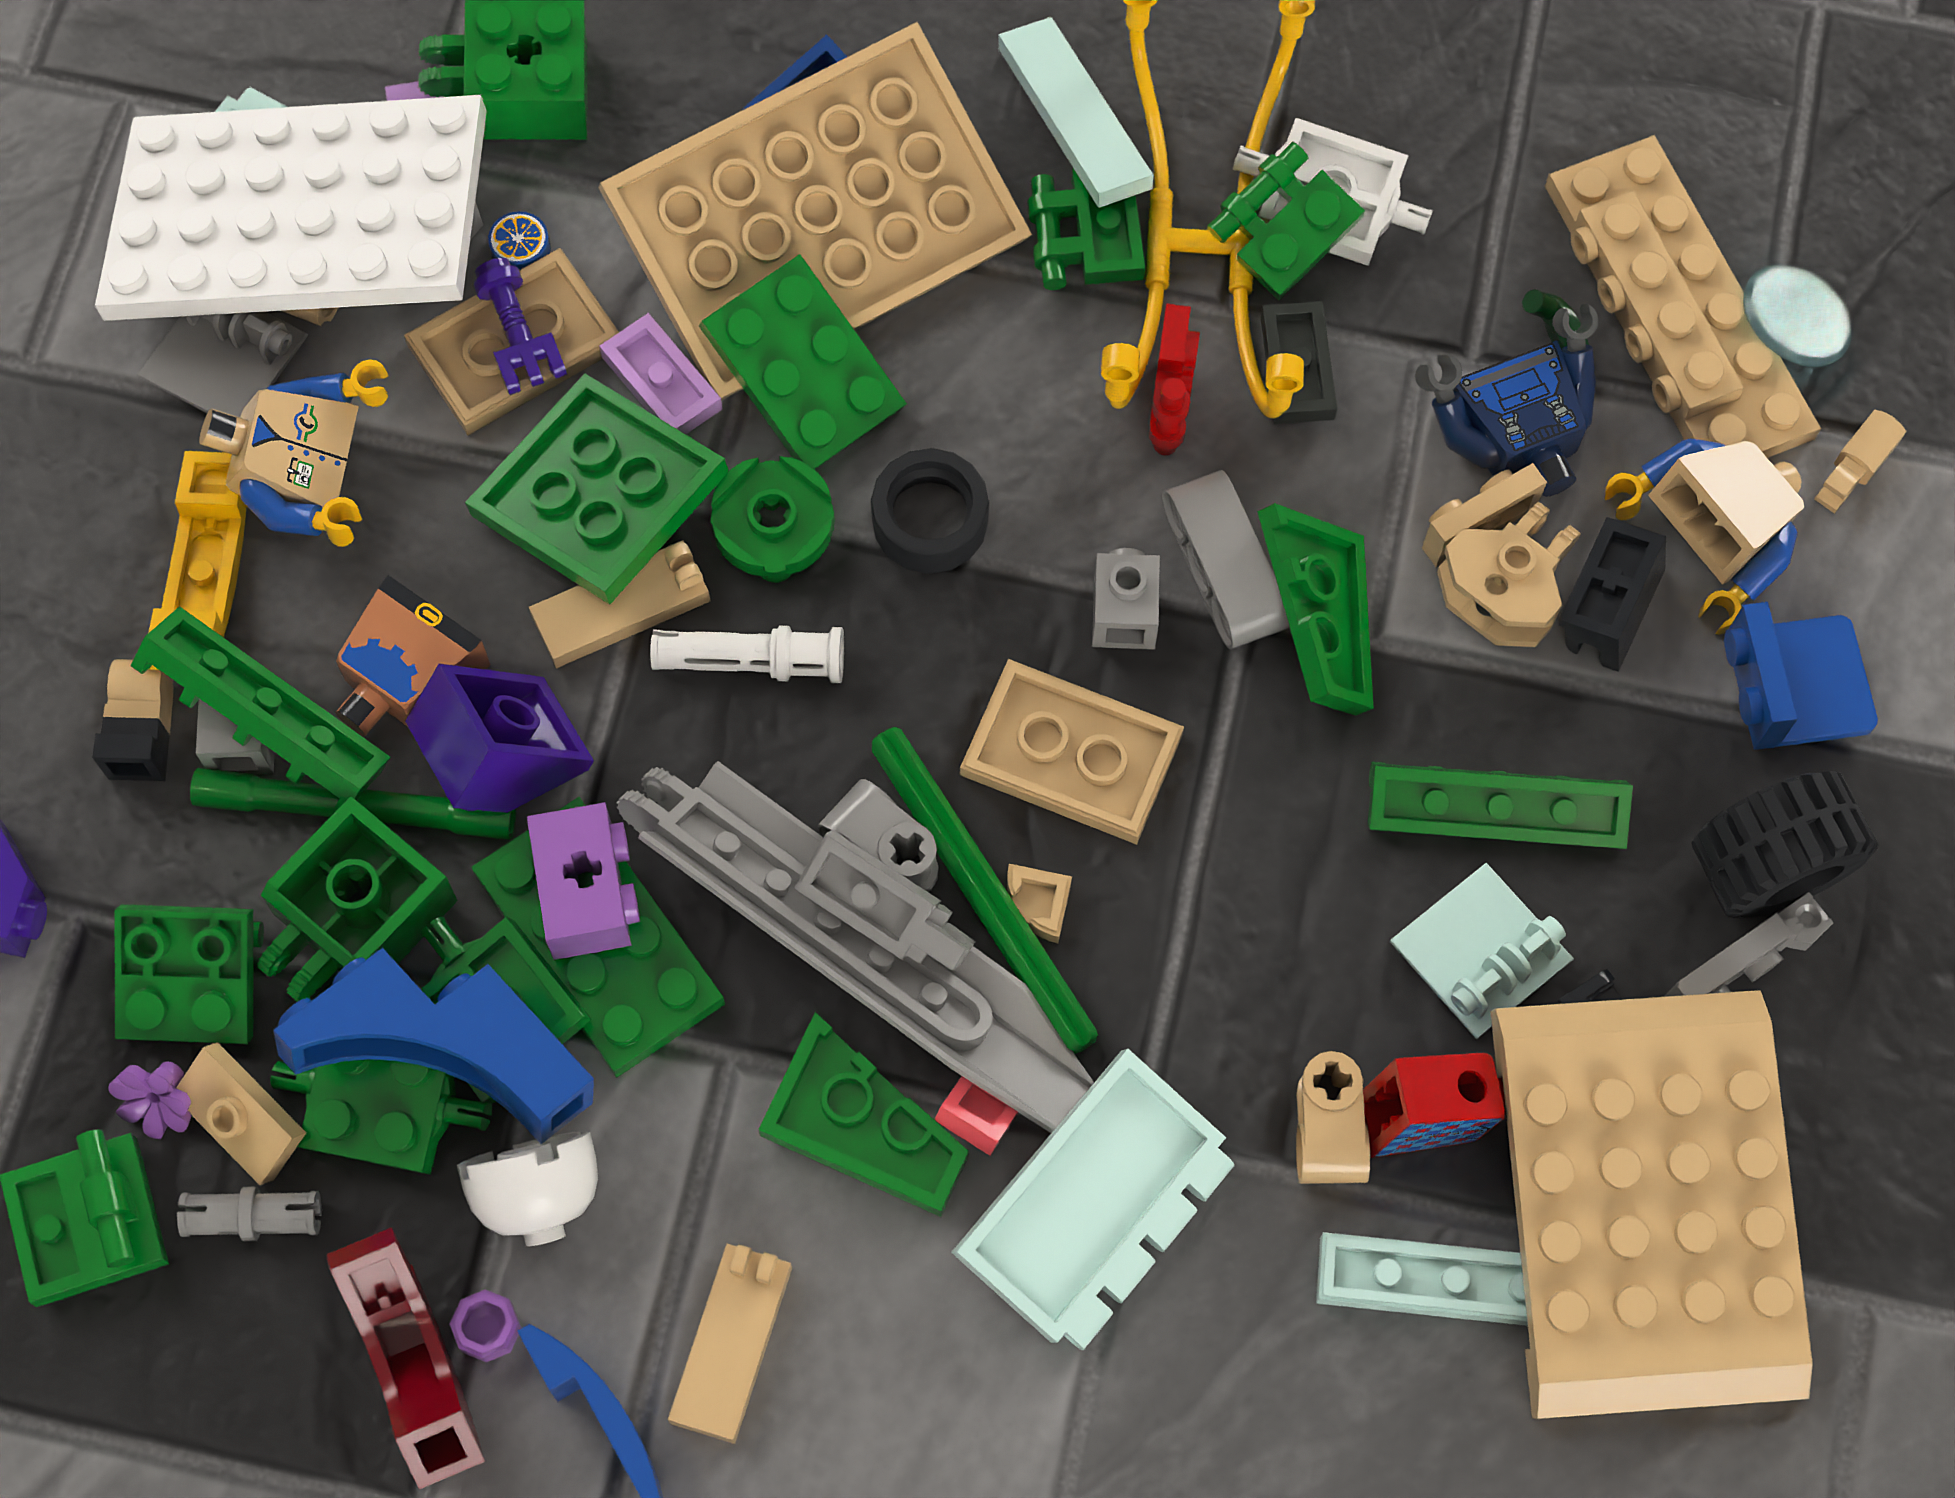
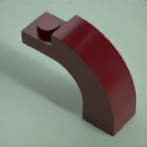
[326,1227,485,1490]

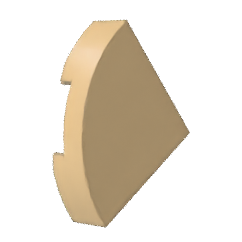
[1007,864,1072,944]

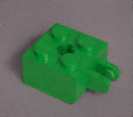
[418,0,587,139]
[257,796,458,1002]

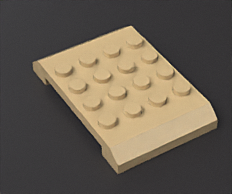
[1490,990,1812,1419]

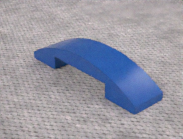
[517,1324,663,1498]

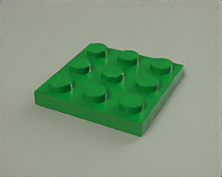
[465,374,729,605]

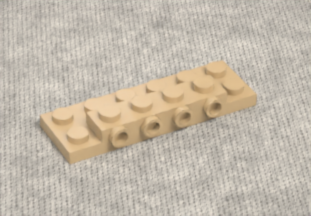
[1545,135,1821,458]

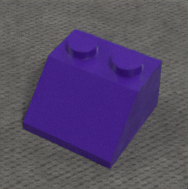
[405,664,594,813]

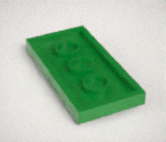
[471,797,725,1078]

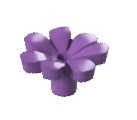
[108,1062,192,1139]

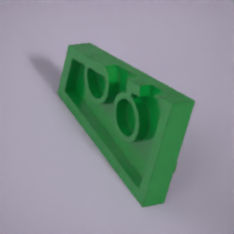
[1257,503,1374,716]

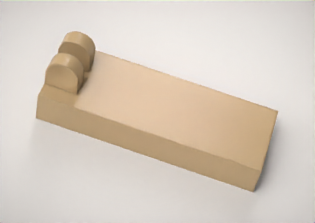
[529,540,710,669]
[668,1244,792,1444]

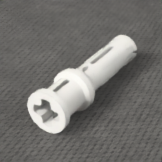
[650,626,844,683]

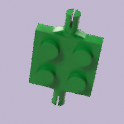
[421,917,592,1104]
[270,1059,492,1175]

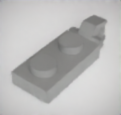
[794,830,975,970]
[1664,892,1833,997]

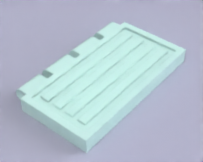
[951,1048,1234,1350]

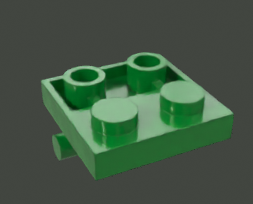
[114,904,264,1044]
[0,1130,169,1307]

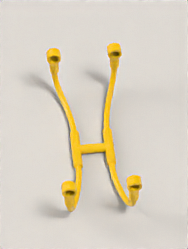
[1101,0,1315,419]

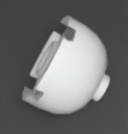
[457,1131,598,1246]

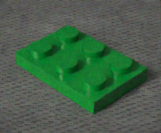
[699,254,907,470]

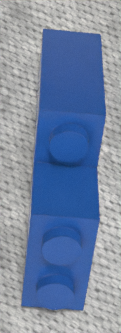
[273,948,594,1145]

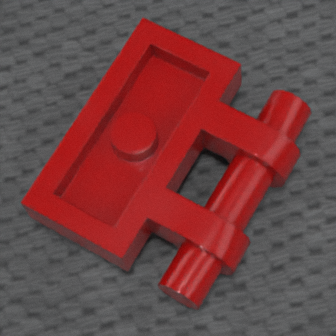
[1149,303,1200,456]

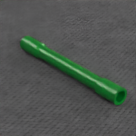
[190,768,517,840]

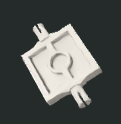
[1233,118,1433,266]

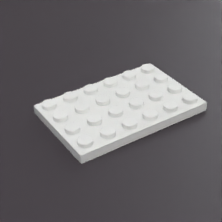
[95,95,487,321]

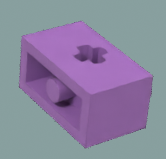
[527,802,640,960]

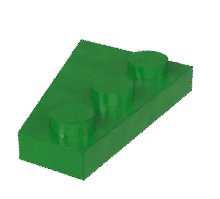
[758,1012,969,1217]

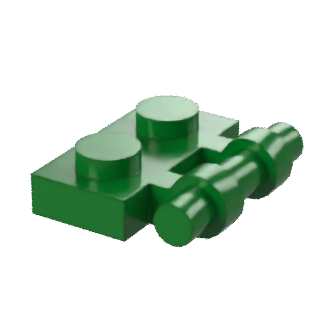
[1207,141,1365,300]
[1027,168,1145,290]

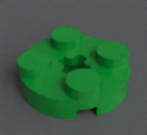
[710,456,835,583]

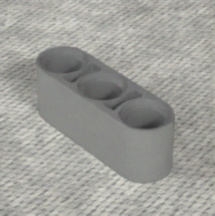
[1162,470,1289,649]

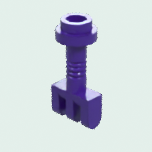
[473,258,567,396]

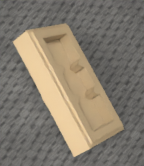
[176,1043,306,1185]

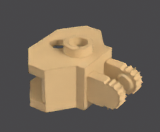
[1437,502,1581,647]

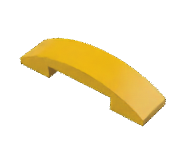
[148,451,246,670]

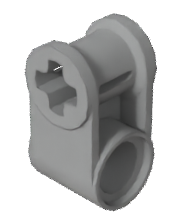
[817,779,939,892]

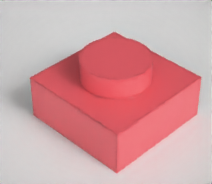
[934,1076,1019,1156]

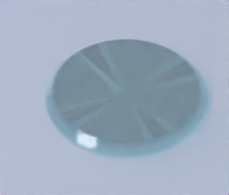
[1743,265,1852,367]

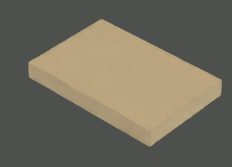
[404,248,619,435]
[960,659,1184,845]

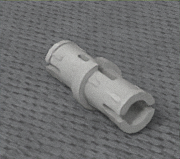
[177,1187,322,1241]

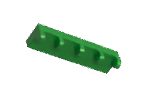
[131,606,391,812]
[1368,762,1633,849]

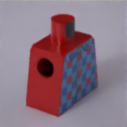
[1363,1053,1506,1158]

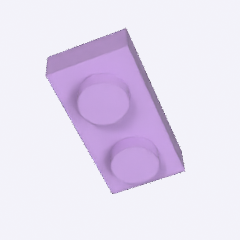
[599,313,723,434]

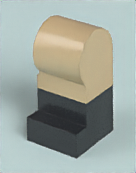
[92,659,173,781]

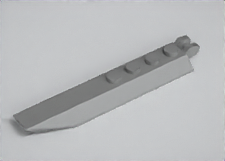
[616,761,1094,1133]

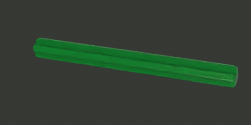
[872,727,1098,1054]

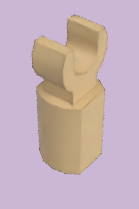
[1814,410,1907,514]

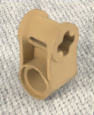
[1296,1051,1370,1184]

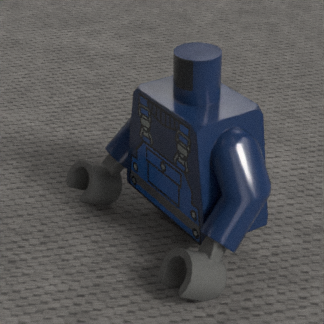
[1415,304,1598,497]

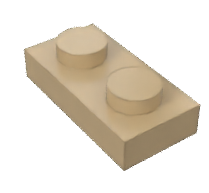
[1422,463,1547,567]

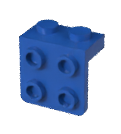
[1724,602,1878,750]

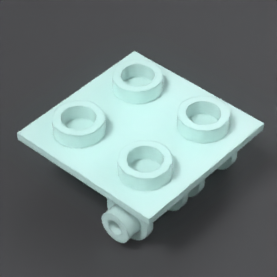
[1390,863,1574,1039]

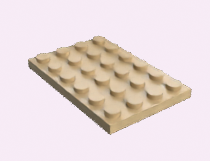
[599,22,1032,400]

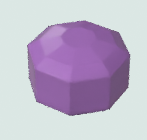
[450,1289,521,1362]

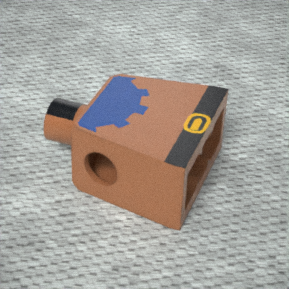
[335,575,490,737]

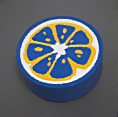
[488,211,551,270]

